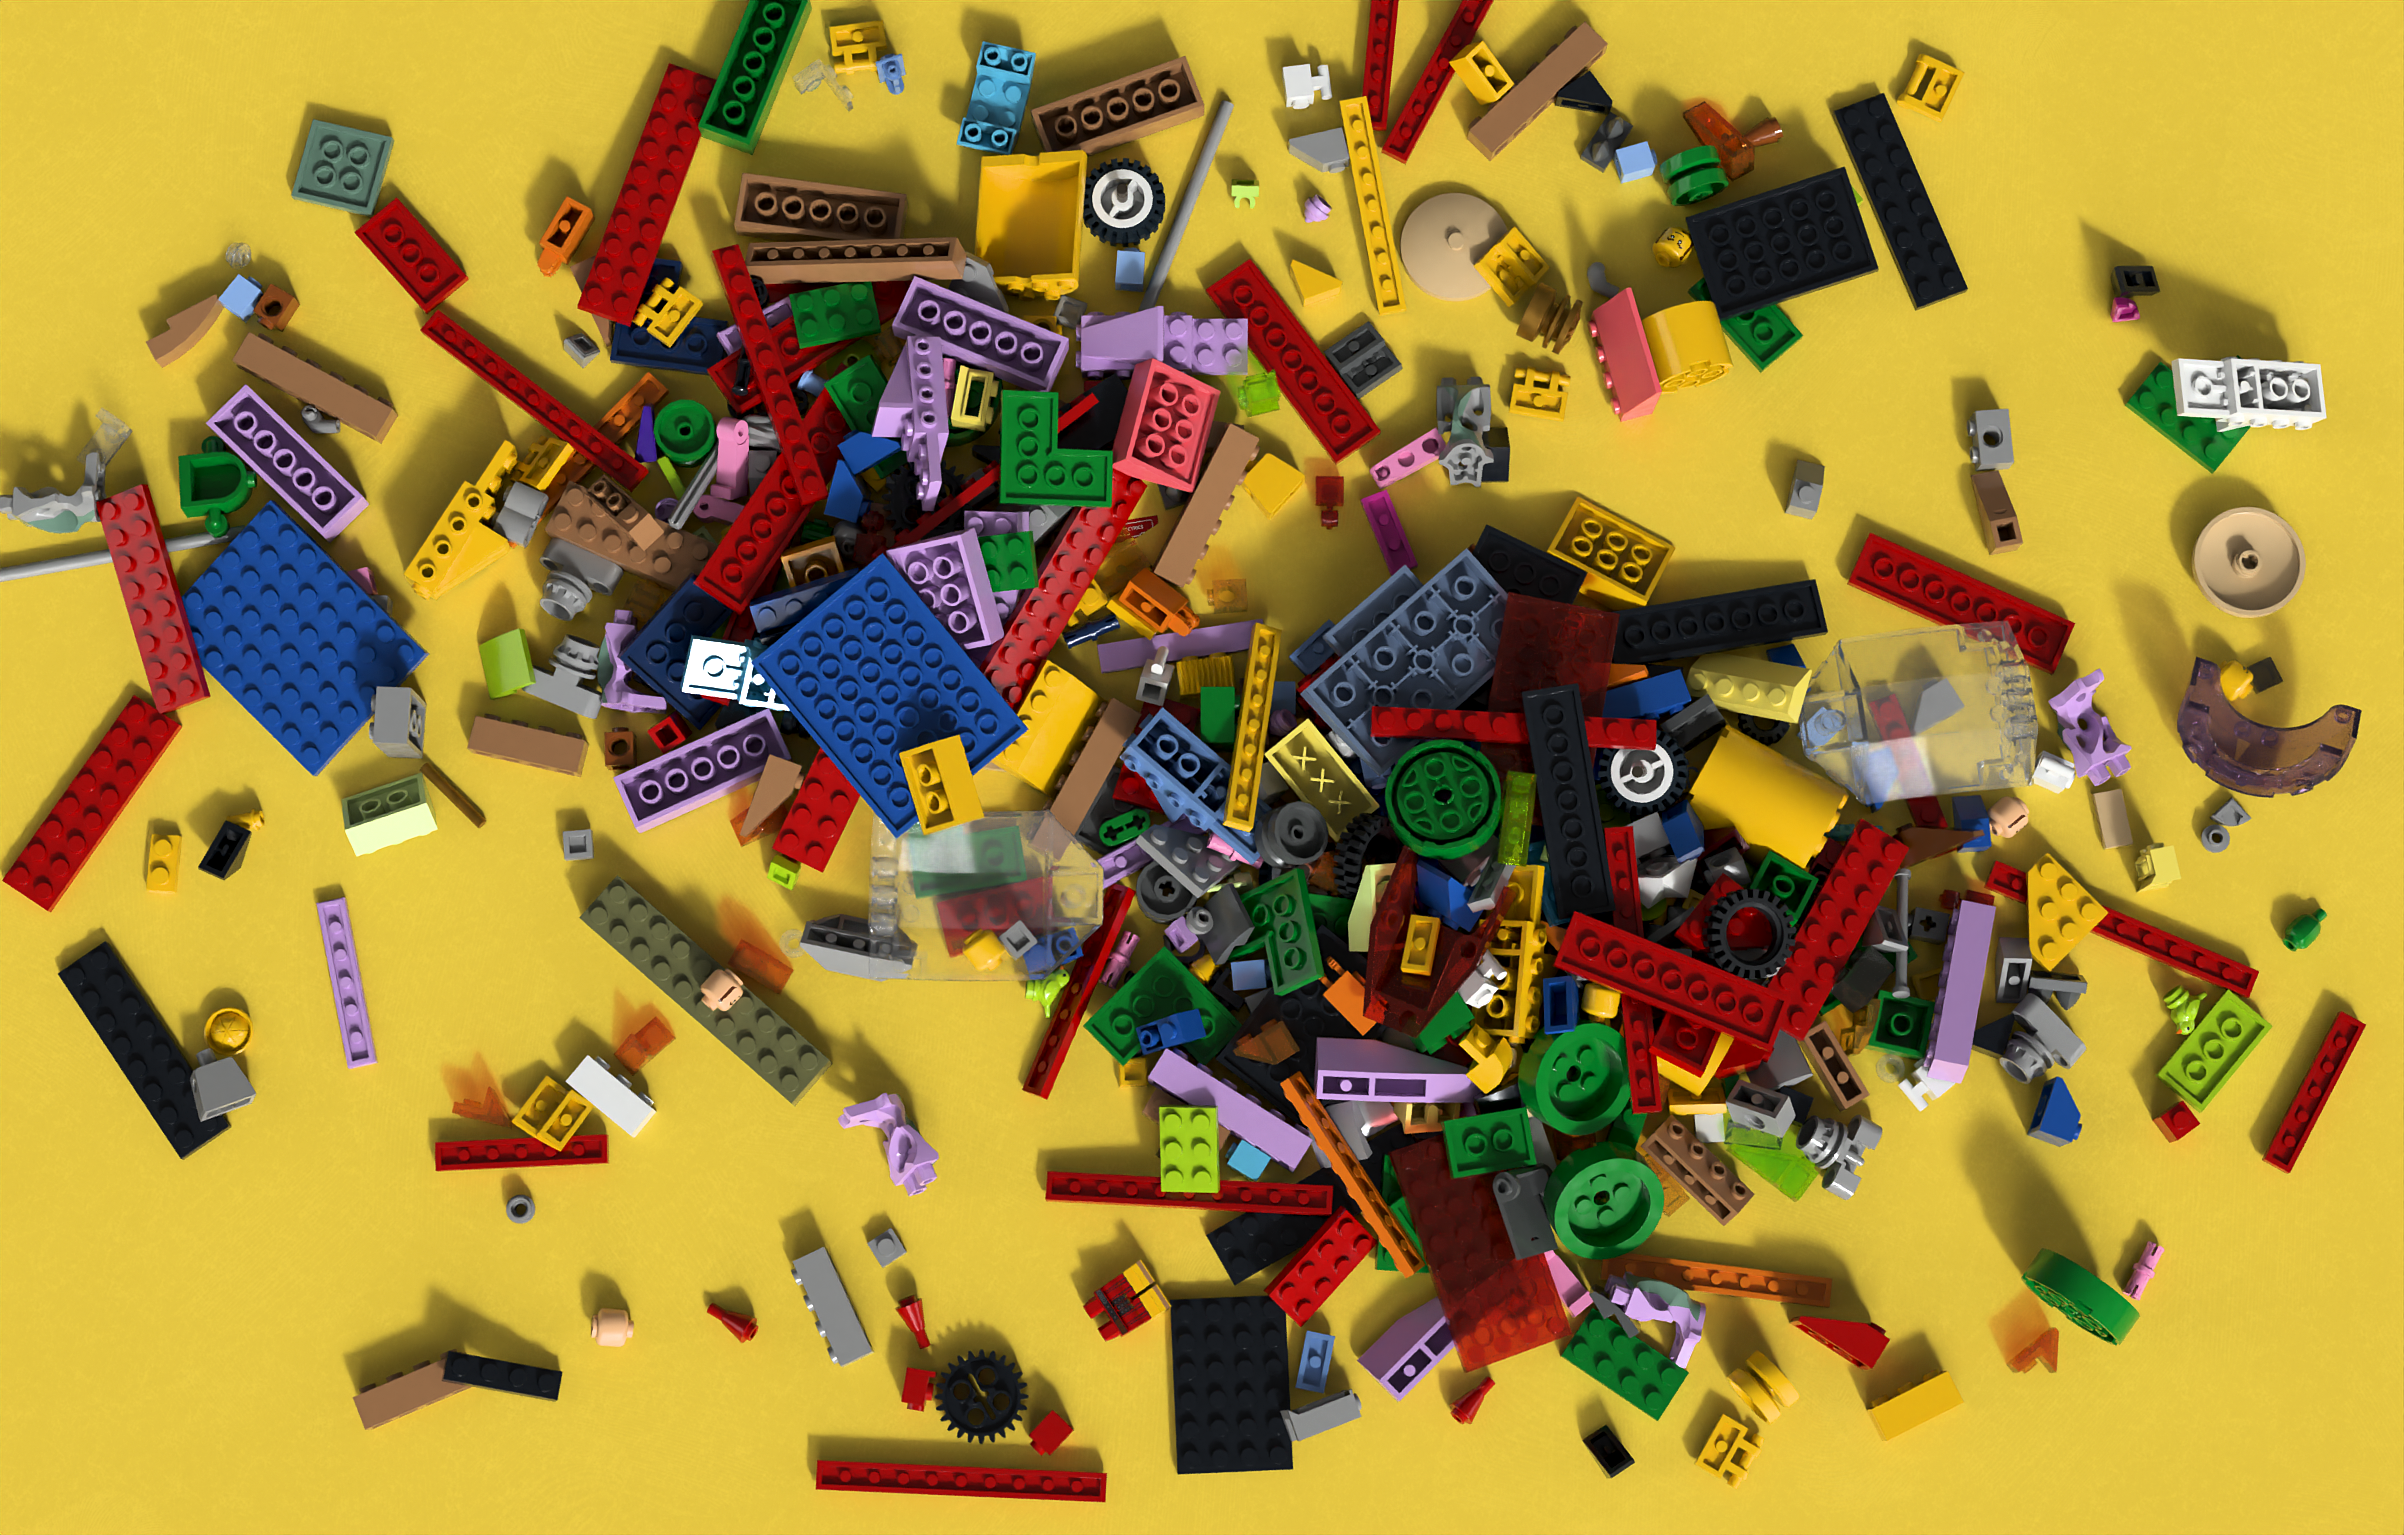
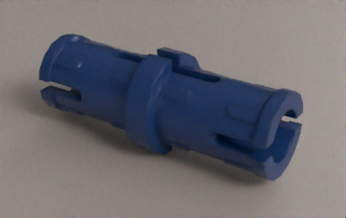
[1062,612,1120,649]

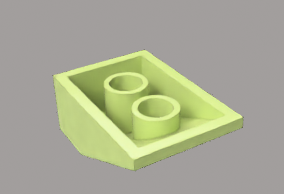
[1348,862,1412,952]

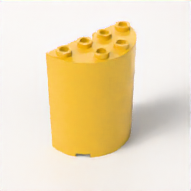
[974,150,1087,301]
[1685,724,1849,872]

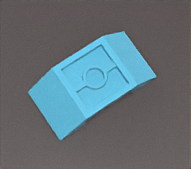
[957,41,1036,155]

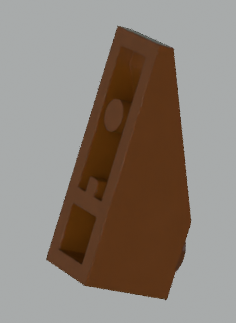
[1891,823,1985,869]

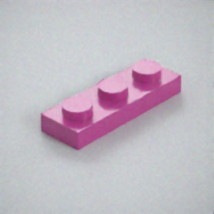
[1360,489,1418,576]

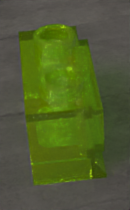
[1237,369,1281,417]

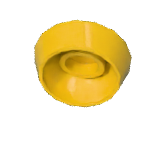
[204,1007,253,1056]

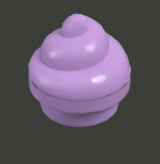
[1304,194,1332,223]
[1268,709,1297,737]

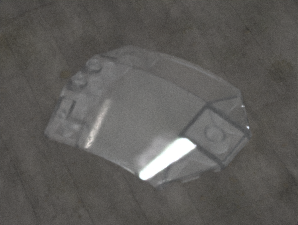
[1799,621,2038,805]
[868,809,1104,981]

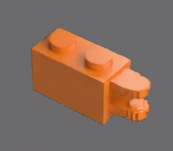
[537,196,595,277]
[1118,567,1200,637]
[1319,956,1388,1035]

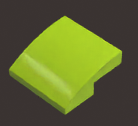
[479,628,536,700]

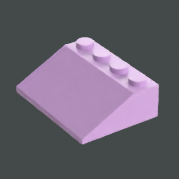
[886,527,1004,650]

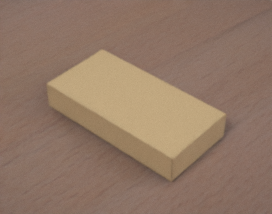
[2092,789,2133,850]

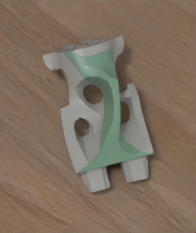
[1436,377,1494,487]
[0,452,107,534]

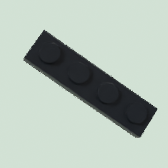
[442,1351,562,1402]

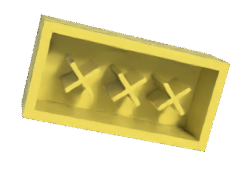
[1264,719,1380,842]

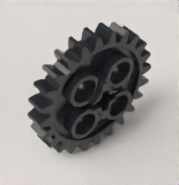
[882,460,973,541]
[935,1349,1029,1444]

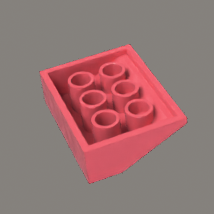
[1588,287,1662,422]
[1112,358,1221,493]

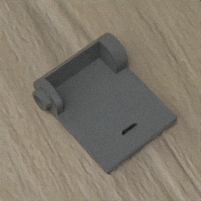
[1493,1163,1558,1260]

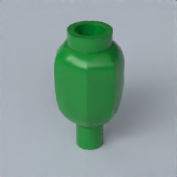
[2282,908,2327,951]

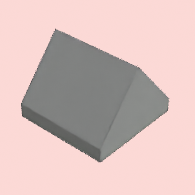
[564,332,600,368]

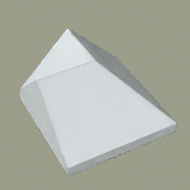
[1637,855,1697,909]

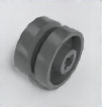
[1254,801,1328,870]
[1136,860,1197,925]

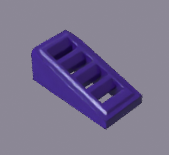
[635,403,660,463]

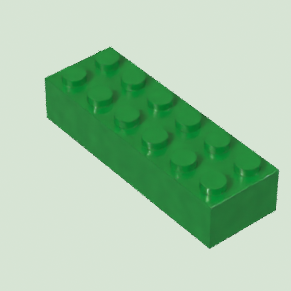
[698,0,812,155]

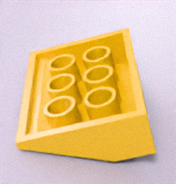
[1546,496,1676,611]
[990,660,1107,799]

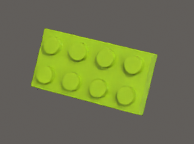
[2155,989,2273,1113]

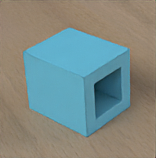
[1225,1139,1271,1182]

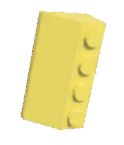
[1686,652,1812,724]

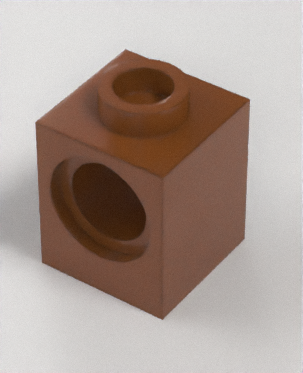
[253,283,300,332]
[605,727,637,770]

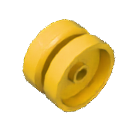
[1727,1350,1800,1425]

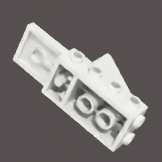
[2171,357,2327,432]

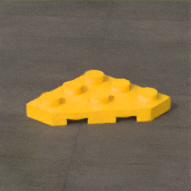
[2026,852,2109,973]

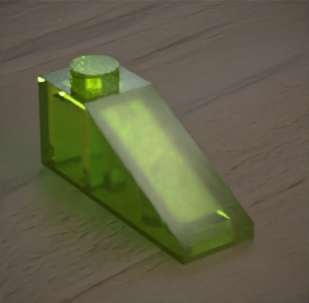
[1497,771,1537,867]
[1726,1143,1819,1202]

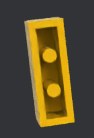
[1867,1368,1964,1441]

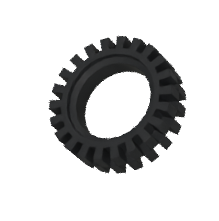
[1333,813,1405,900]
[1702,889,1796,979]

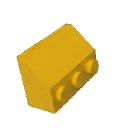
[899,735,984,835]

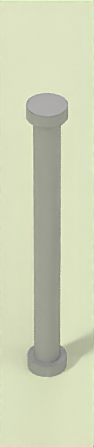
[1892,868,1911,998]

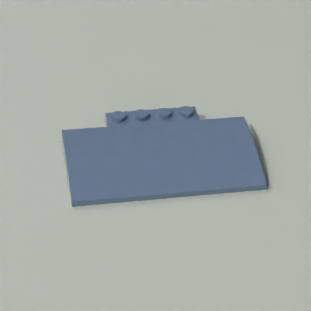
[1300,548,1541,776]

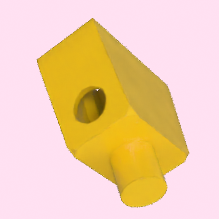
[1241,453,1306,520]

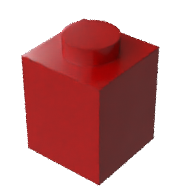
[647,710,692,754]
[2152,1101,2200,1143]
[1029,1410,1074,1456]

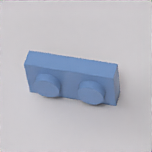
[1289,619,1335,676]
[1295,1331,1335,1394]

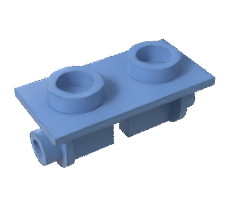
[875,54,906,95]

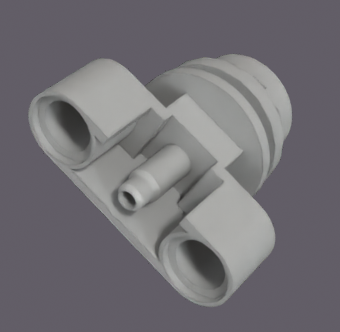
[539,538,624,621]
[521,634,602,719]
[2000,993,2086,1084]
[1796,1115,1882,1200]

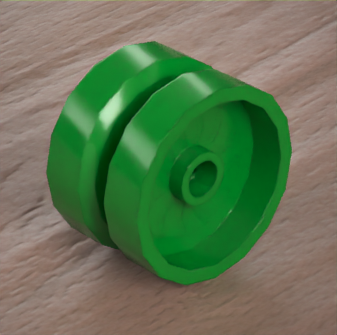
[1659,145,1729,206]
[654,399,718,468]

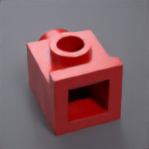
[901,1367,937,1412]

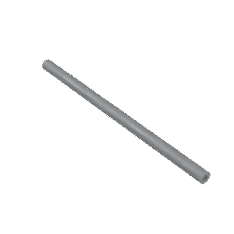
[1138,100,1234,312]
[0,525,246,582]

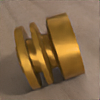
[1516,283,1583,354]

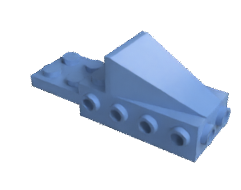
[1120,707,1272,865]

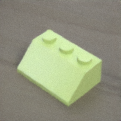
[341,773,438,856]

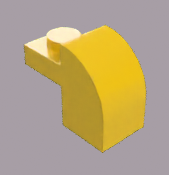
[1459,1023,1513,1094]

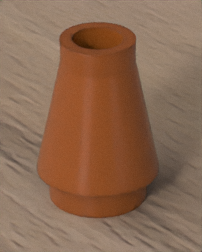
[1740,117,1783,150]

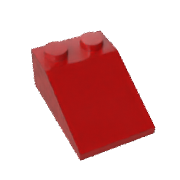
[1790,1316,1890,1370]

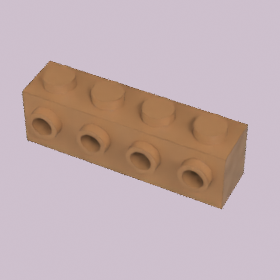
[1641,1114,1755,1226]

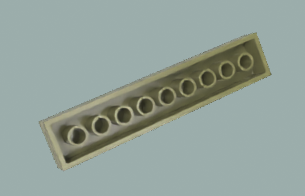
[579,875,832,1106]

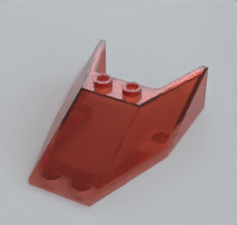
[1363,845,1517,1038]

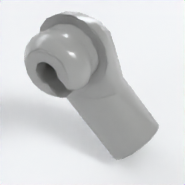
[301,405,341,434]

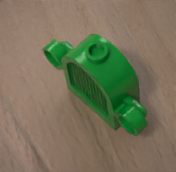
[178,436,257,538]

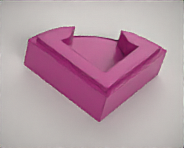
[2110,297,2140,322]

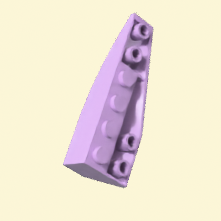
[1314,1037,1482,1103]
[1357,1265,1519,1402]

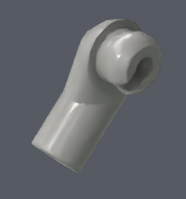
[1587,262,1619,299]

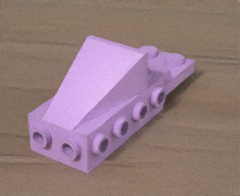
[1076,306,1248,380]
[871,335,949,511]

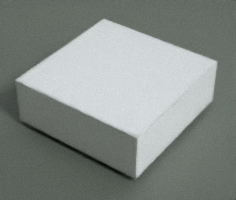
[1693,1113,1725,1143]

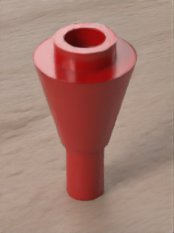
[895,1295,931,1349]
[707,1303,758,1343]
[1450,1376,1495,1424]

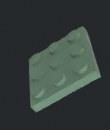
[291,119,394,217]

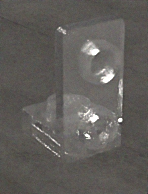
[793,59,854,112]
[77,408,133,466]

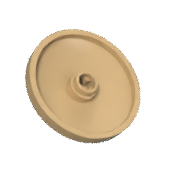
[1400,193,1507,301]
[2192,507,2306,618]

